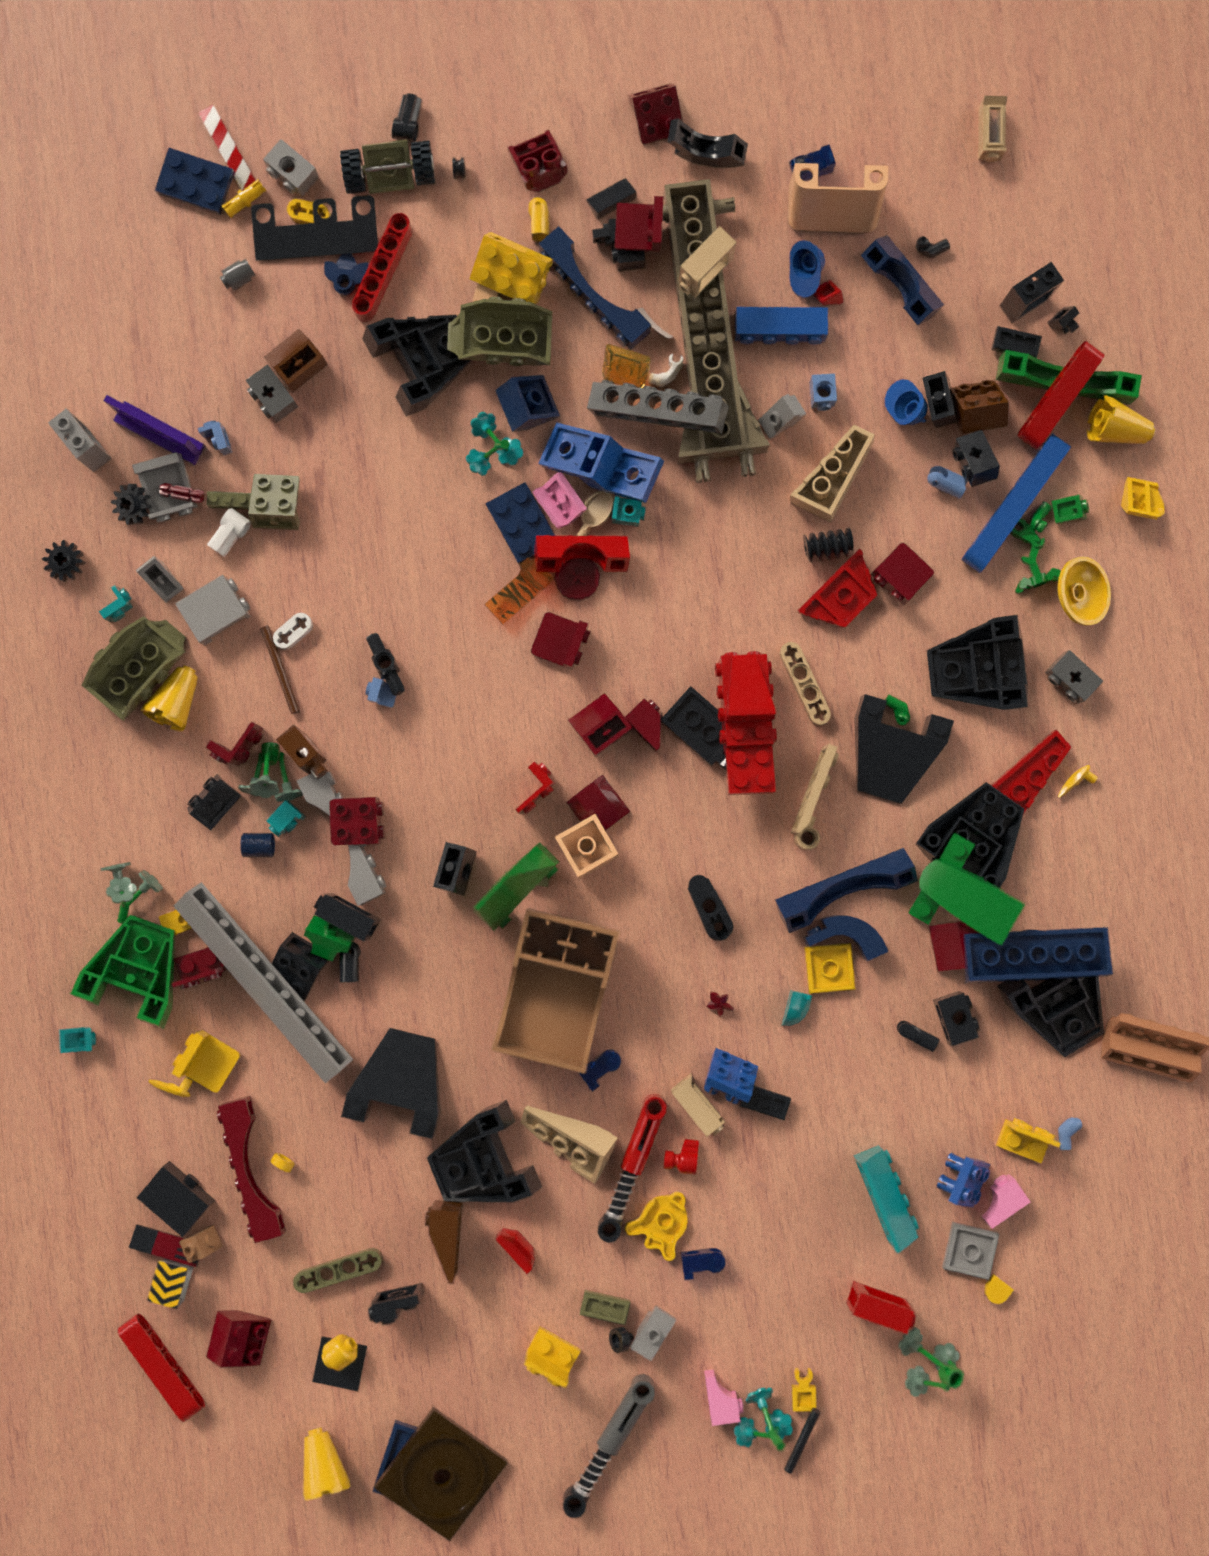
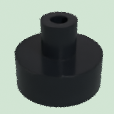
[609,1327,634,1353]

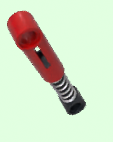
[598,1094,667,1243]

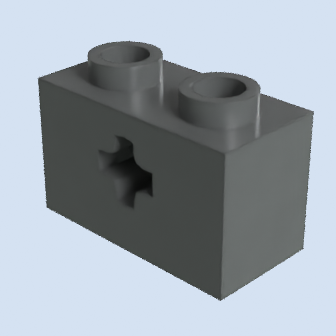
[245,364,298,423]
[1045,650,1103,704]

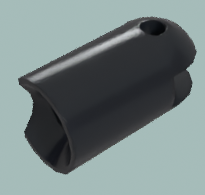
[339,942,361,982]

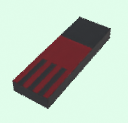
[128,1224,200,1267]

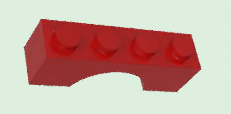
[534,535,630,572]

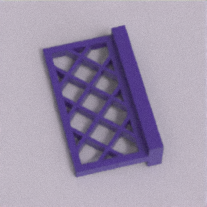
[103,395,206,466]

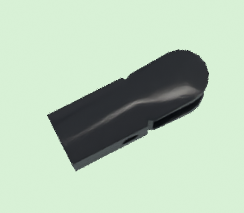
[897,1021,940,1052]

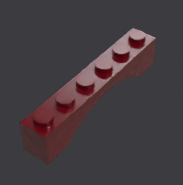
[217,1095,286,1243]

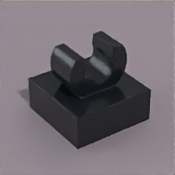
[1047,306,1080,334]

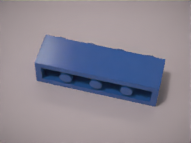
[735,307,828,345]

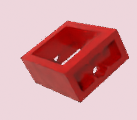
[846,1280,916,1334]

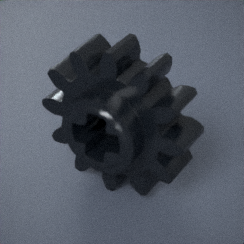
[111,484,152,525]
[42,540,86,582]

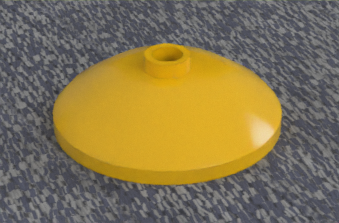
[1057,556,1111,626]

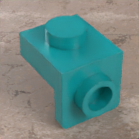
[99,585,133,622]
[59,1027,96,1053]

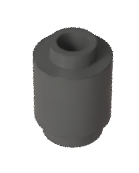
[220,259,255,291]

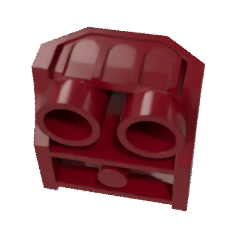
[508,129,568,192]
[566,775,631,831]

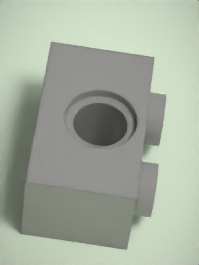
[263,139,319,197]

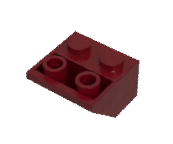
[568,693,633,757]
[206,1310,272,1368]

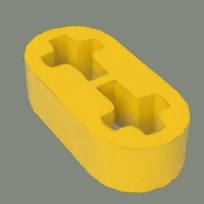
[287,199,330,224]

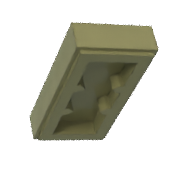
[580,1290,630,1325]

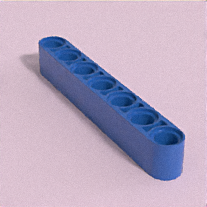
[961,433,1071,573]

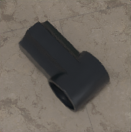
[391,93,423,143]

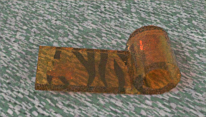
[484,557,554,625]

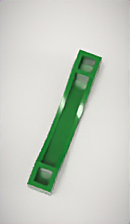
[996,350,1142,405]

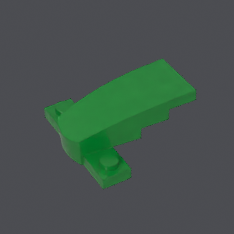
[908,833,1026,945]

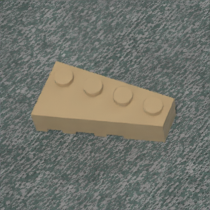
[790,425,875,522]

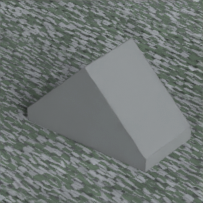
[136,556,184,603]

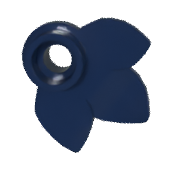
[324,253,369,295]

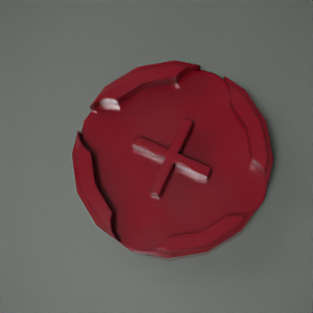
[555,558,600,601]

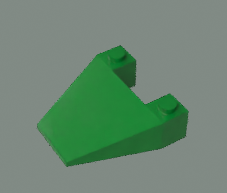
[473,842,560,931]
[70,915,175,1029]

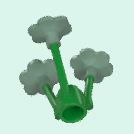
[238,742,303,802]
[899,1328,964,1397]

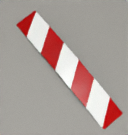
[198,105,256,191]

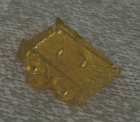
[602,344,651,388]

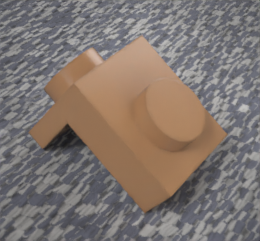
[180,1225,223,1263]

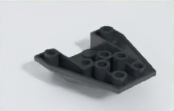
[916,782,1024,888]

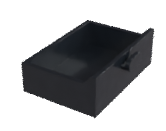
[137,1161,215,1238]

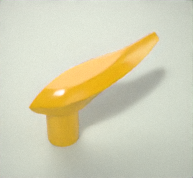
[1058,765,1098,798]
[148,1077,193,1097]

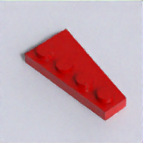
[991,730,1071,814]

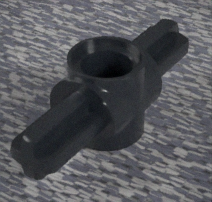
[366,633,405,696]

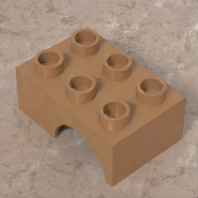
[492,908,619,1073]

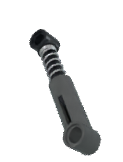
[563,1374,655,1518]

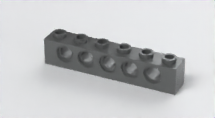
[587,380,728,434]

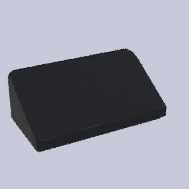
[586,178,637,220]

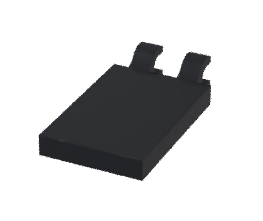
[660,686,726,770]

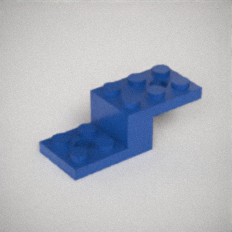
[538,422,664,503]

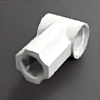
[207,508,251,557]

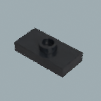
[991,326,1042,358]
[739,1085,791,1121]

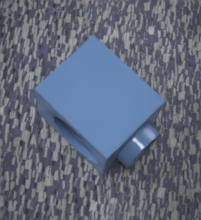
[809,373,837,411]

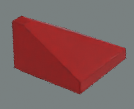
[813,279,844,305]

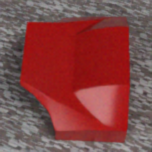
[495,1228,535,1274]

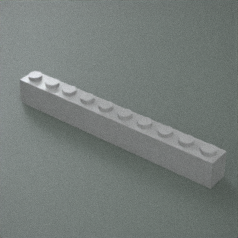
[174,882,353,1083]

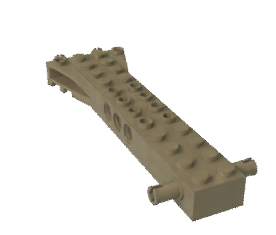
[662,179,770,483]

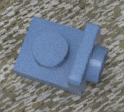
[198,421,233,455]

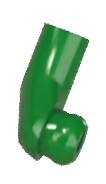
[1030,501,1052,533]
[885,694,910,726]

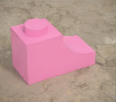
[982,1174,1030,1229]
[704,1370,743,1426]

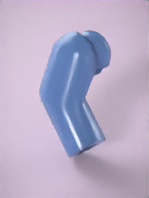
[1058,1117,1082,1150]

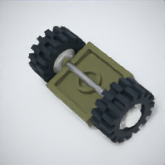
[340,140,435,194]

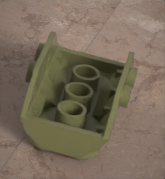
[447,297,552,366]
[81,616,186,721]

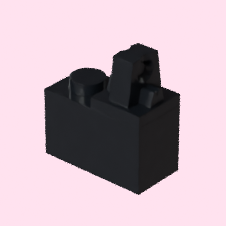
[592,218,646,271]

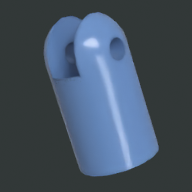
[927,466,968,499]

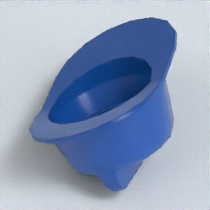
[789,240,825,297]
[885,379,928,425]

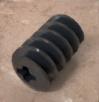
[803,528,854,563]

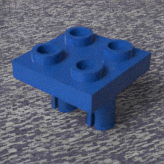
[704,1048,759,1104]
[937,1153,991,1208]

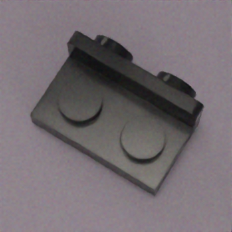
[187,774,241,830]

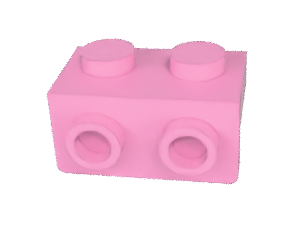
[533,472,587,529]

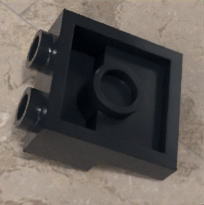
[368,1283,424,1325]

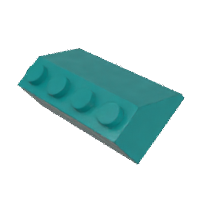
[853,1145,919,1253]

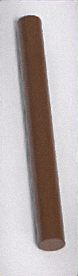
[260,625,300,714]

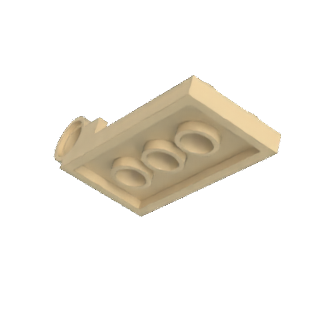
[791,744,839,850]

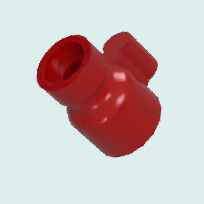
[663,1139,699,1175]

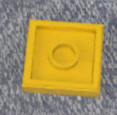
[804,943,856,994]

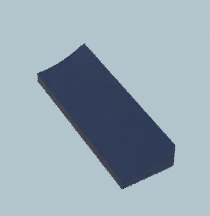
[963,927,1113,984]

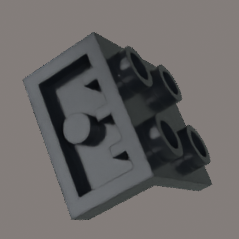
[272,932,329,1001]

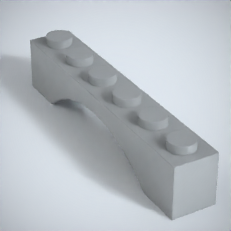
[297,771,387,906]

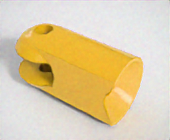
[528,197,549,241]

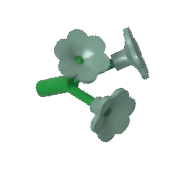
[100,862,163,924]

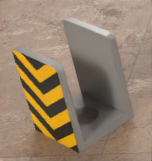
[147,1258,194,1309]

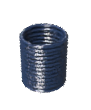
[240,833,275,858]

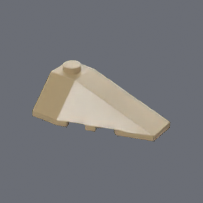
[521,1106,618,1184]

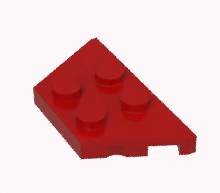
[797,548,877,629]

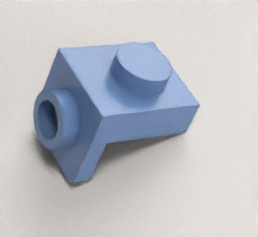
[365,677,396,708]

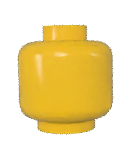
[322,1334,357,1371]

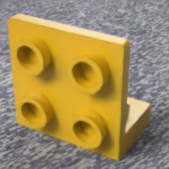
[996,1118,1061,1164]
[524,1326,581,1388]

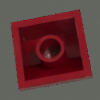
[928,920,980,971]

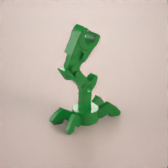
[1010,519,1061,594]

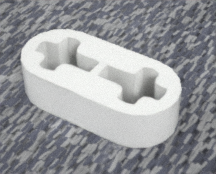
[273,613,313,650]

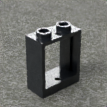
[999,261,1064,324]
[314,893,381,942]

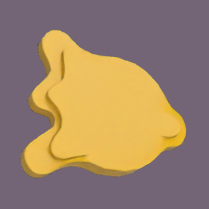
[625,1191,688,1261]

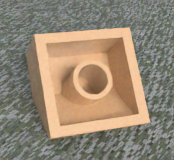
[555,814,619,880]

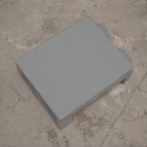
[132,452,198,523]
[175,575,251,646]

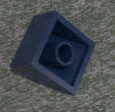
[495,375,560,432]

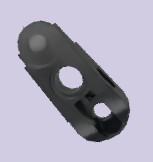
[687,875,734,941]

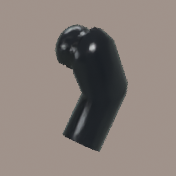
[916,236,950,257]

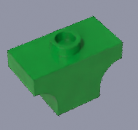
[304,915,356,962]

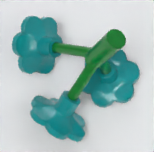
[466,412,524,476]
[734,1388,793,1451]

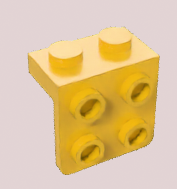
[171,1030,240,1093]

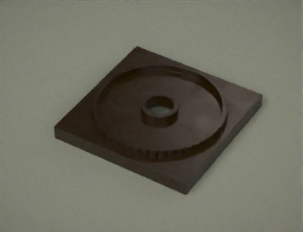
[374,1407,508,1541]

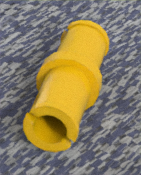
[222,179,267,218]

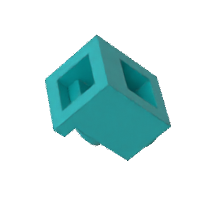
[612,496,646,527]
[266,800,306,837]

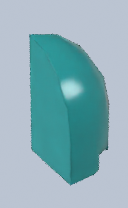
[781,990,813,1026]

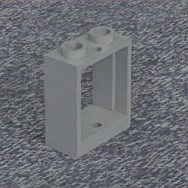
[48,408,111,472]

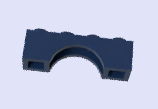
[861,235,944,325]

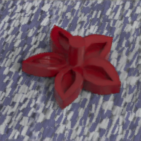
[706,992,734,1017]

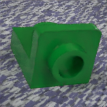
[1052,494,1089,524]

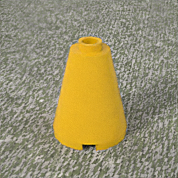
[1086,396,1155,444]
[141,665,198,732]
[303,1427,350,1500]

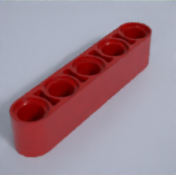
[352,213,412,322]
[1017,341,1105,450]
[117,1313,205,1422]

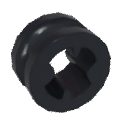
[452,157,466,179]

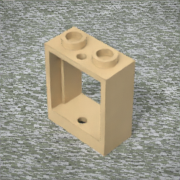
[678,226,737,298]

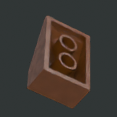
[425,1200,463,1284]

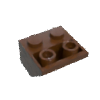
[264,329,328,393]
[951,380,1009,434]

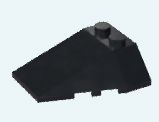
[927,615,1028,710]

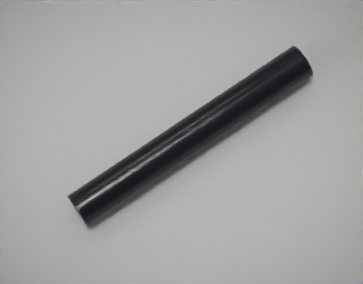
[784,1408,821,1474]

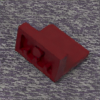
[628,83,683,144]
[615,196,664,252]
[172,947,228,990]

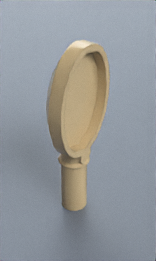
[576,491,614,536]

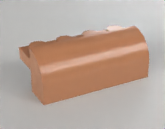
[1101,1013,1209,1083]

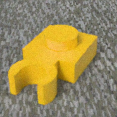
[791,1368,816,1412]

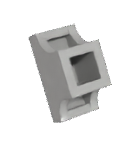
[758,394,806,439]
[631,1306,676,1361]

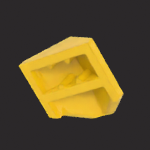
[1121,477,1165,520]

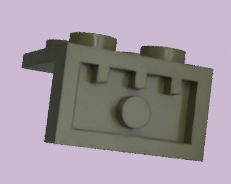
[248,474,300,530]

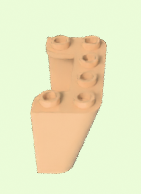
[788,163,888,232]

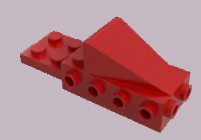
[715,651,777,795]

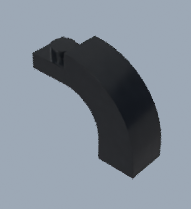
[667,119,748,168]

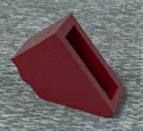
[625,698,660,752]

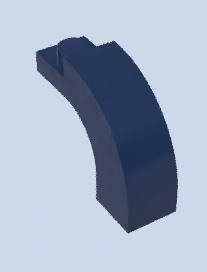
[803,915,889,961]

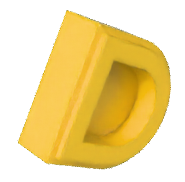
[984,1274,1014,1304]

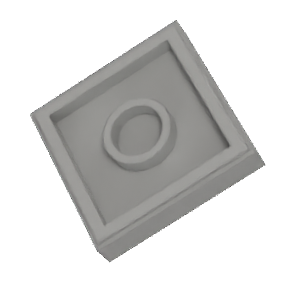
[942,1221,999,1280]

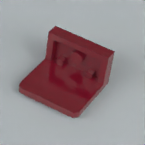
[871,543,934,605]
[531,612,591,670]
[205,722,263,766]
[329,797,385,846]

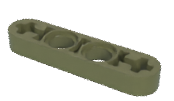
[293,1248,383,1293]

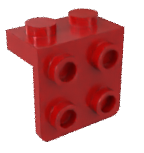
[515,761,555,814]

